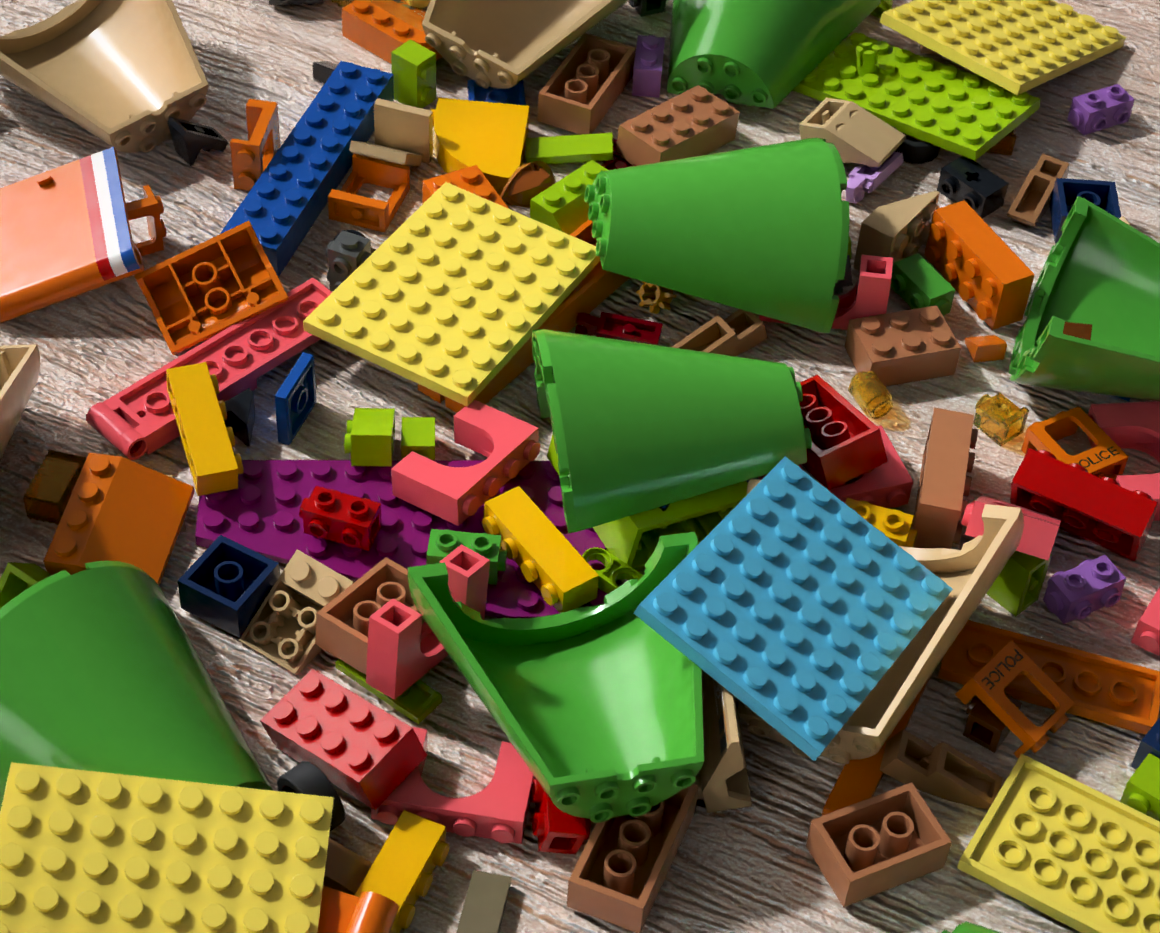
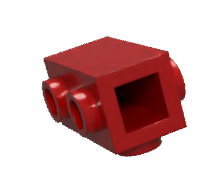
[299,486,382,551]
[530,779,591,855]

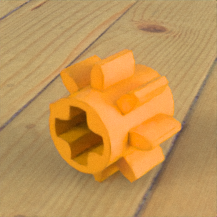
[636,281,677,314]

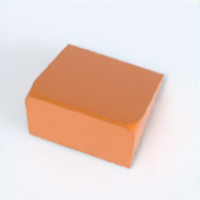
[965,335,1007,363]

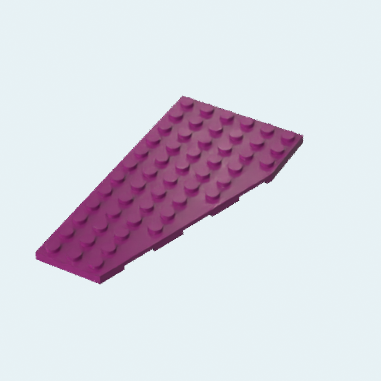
[195,460,608,618]

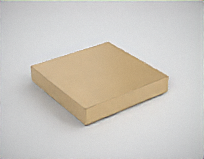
[374,98,433,163]
[349,141,423,166]

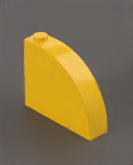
[431,98,529,196]

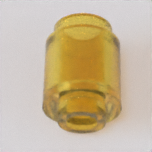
[848,371,893,419]

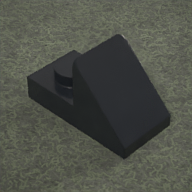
[167,117,229,166]
[224,388,256,447]

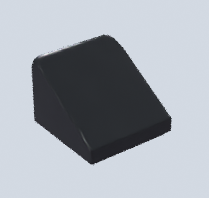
[312,61,337,83]

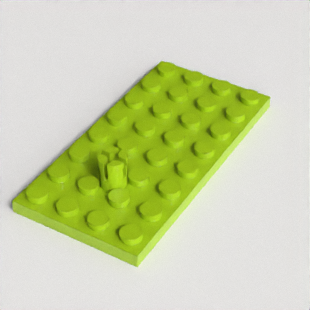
[793,32,1040,161]

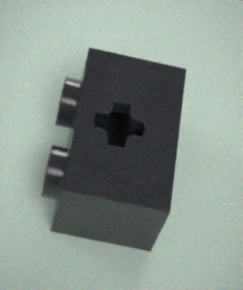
[937,156,1009,219]

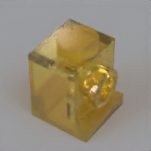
[973,393,1029,446]

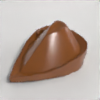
[500,160,556,210]

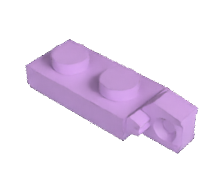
[845,151,904,204]

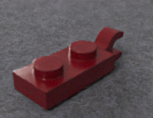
[575,311,663,345]

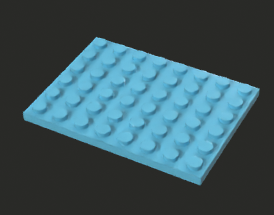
[634,456,953,761]

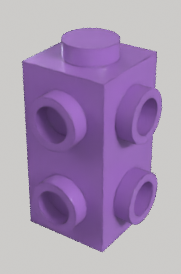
[1067,84,1135,136]
[1043,555,1127,624]

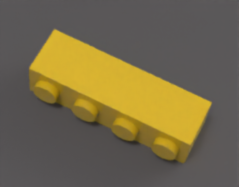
[166,362,243,496]
[482,486,599,613]
[354,810,450,933]

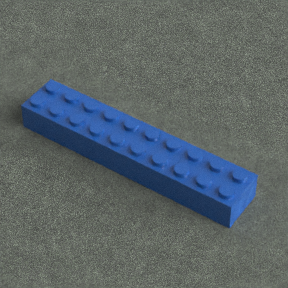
[220,61,394,277]

